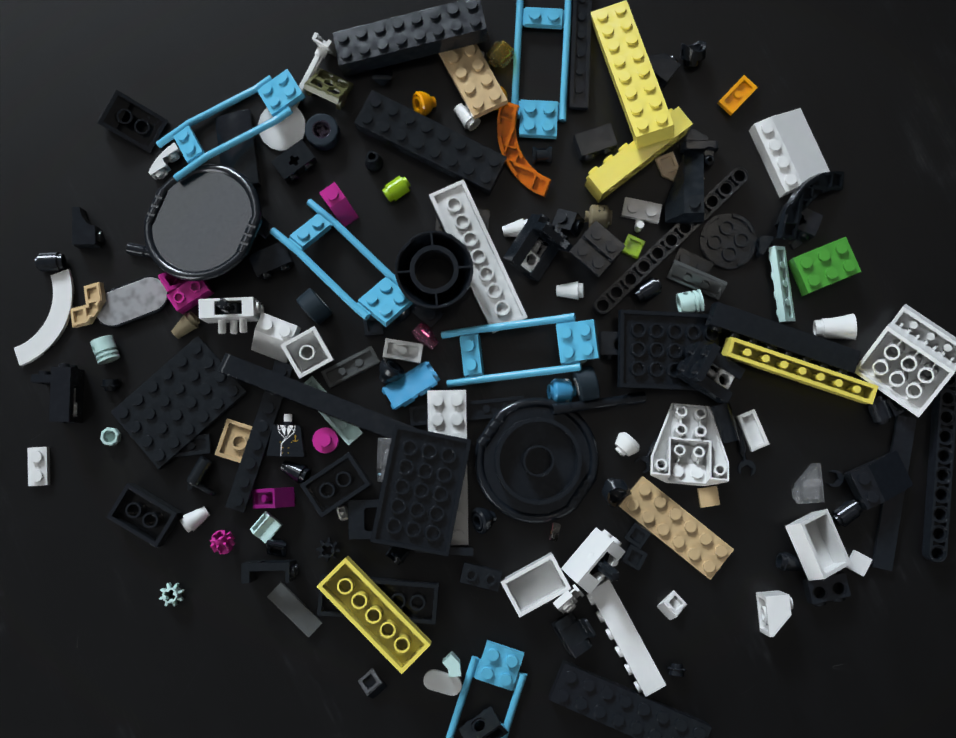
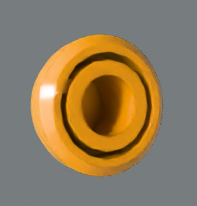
[412,91,437,116]

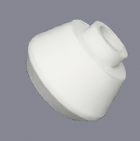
[615,432,640,457]

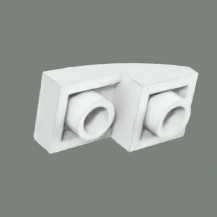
[148,143,182,180]

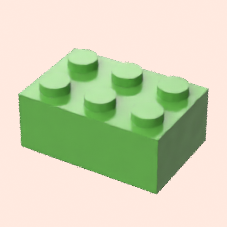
[787,237,862,296]

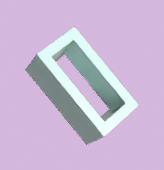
[250,511,283,544]
[442,651,461,677]

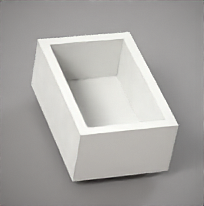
[785,509,852,581]
[500,552,571,618]

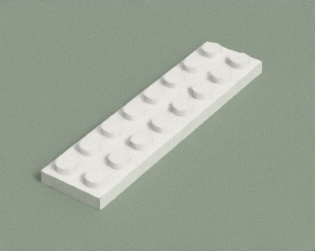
[429,179,528,334]
[427,390,468,545]

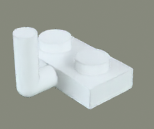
[621,197,662,232]

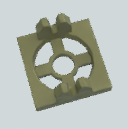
[303,69,354,110]

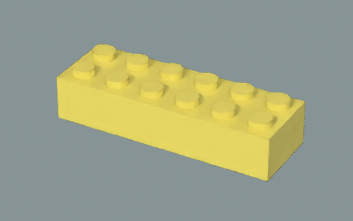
[585,106,693,203]
[316,556,432,674]

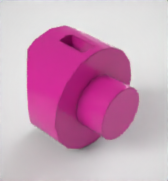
[312,427,340,454]

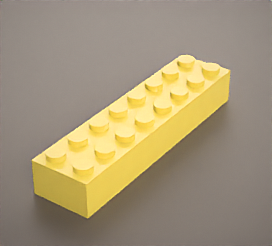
[591,0,675,149]

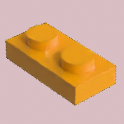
[717,75,758,116]

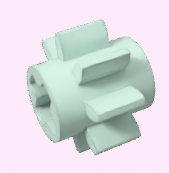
[159,582,185,607]

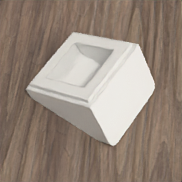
[657,590,687,620]

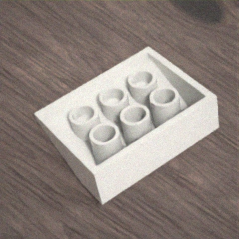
[749,108,830,198]

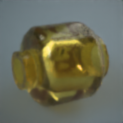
[487,40,514,69]

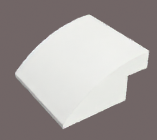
[855,304,956,418]

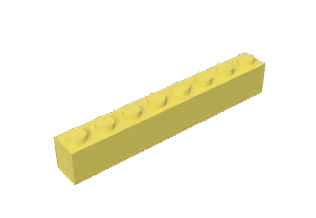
[721,337,878,405]

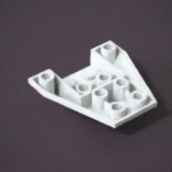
[650,403,729,486]

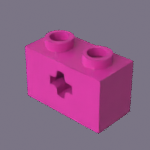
[166,280,214,314]

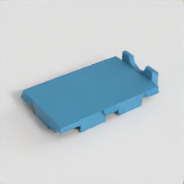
[382,361,440,410]

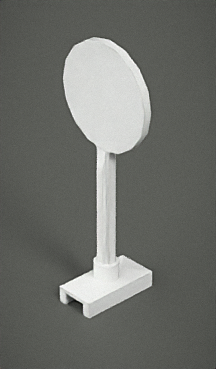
[258,32,337,151]

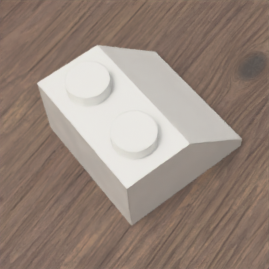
[251,312,301,363]
[280,326,334,379]
[756,590,794,637]

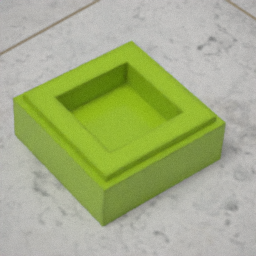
[622,234,646,259]

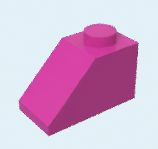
[319,182,359,227]

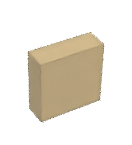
[697,486,720,508]

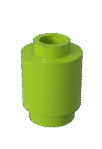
[382,176,411,202]

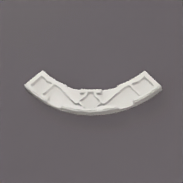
[14,269,74,366]

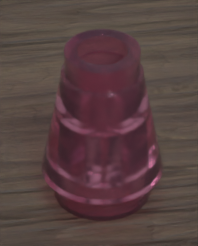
[411,322,439,350]

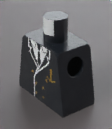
[267,414,307,457]

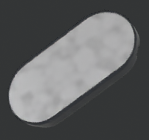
[96,276,169,328]

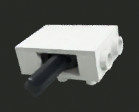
[198,297,264,334]
[561,528,625,594]

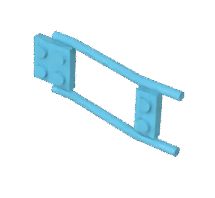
[511,0,572,139]
[156,69,305,182]
[270,199,413,327]
[441,313,600,388]
[446,640,527,738]

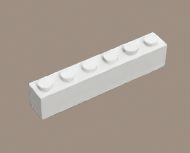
[586,578,667,697]

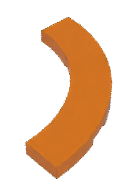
[497,102,552,197]

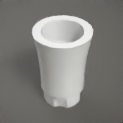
[813,313,857,340]

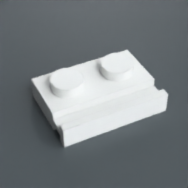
[553,584,585,614]

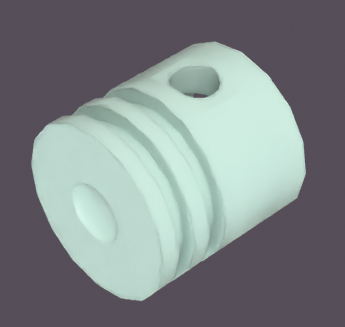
[676,289,705,313]
[90,335,120,365]

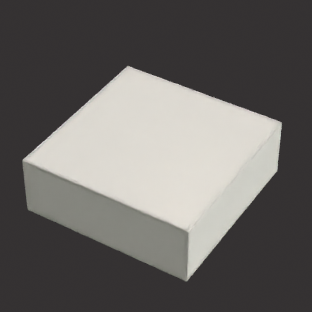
[846,550,873,577]

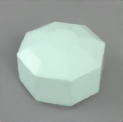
[100,427,121,446]

